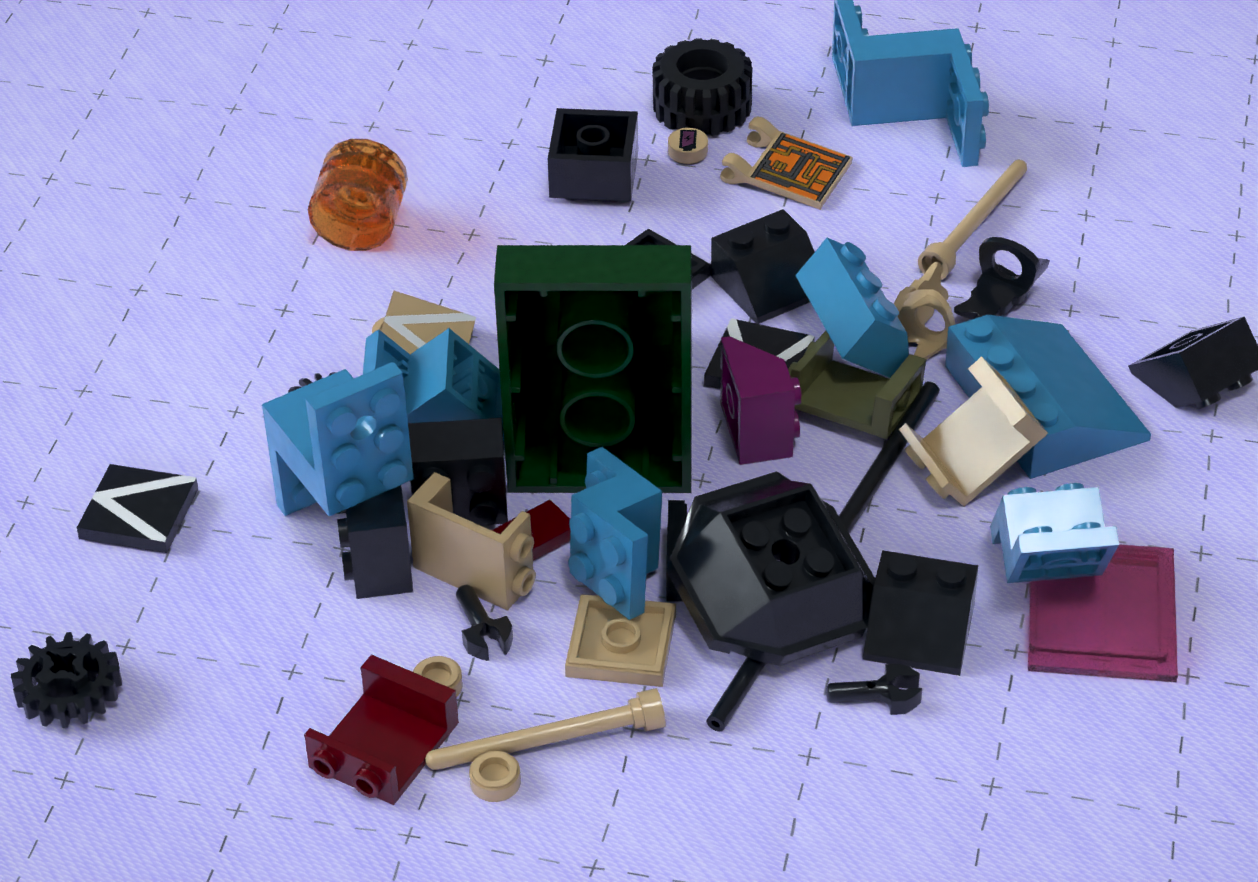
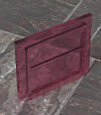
[1027,544,1178,683]

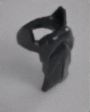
[954,237,1050,320]

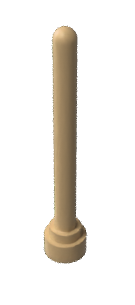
[918,159,1027,280]
[425,688,666,770]

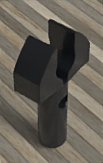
[456,585,513,661]
[826,664,922,715]

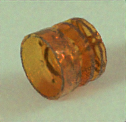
[307,139,408,251]

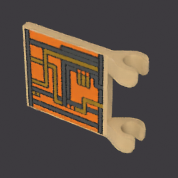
[720,116,853,210]

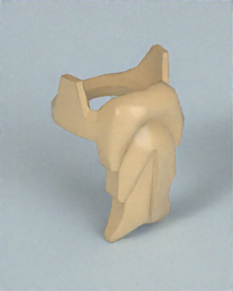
[894,262,955,360]

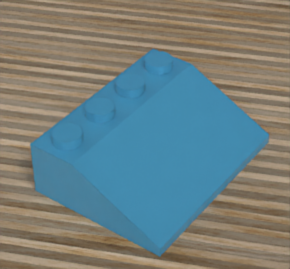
[945,315,1151,479]

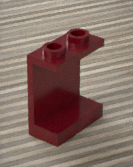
[304,654,459,805]

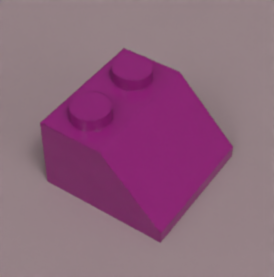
[720,336,801,465]

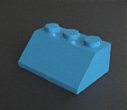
[796,237,909,378]

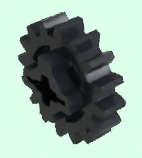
[11,632,122,728]

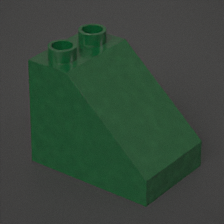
[494,245,692,493]

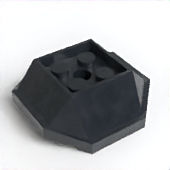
[666,471,875,666]

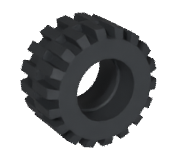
[652,38,753,136]

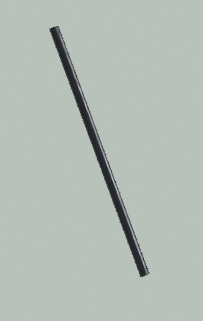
[706,381,940,732]

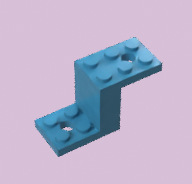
[832,0,989,167]
[262,362,414,516]

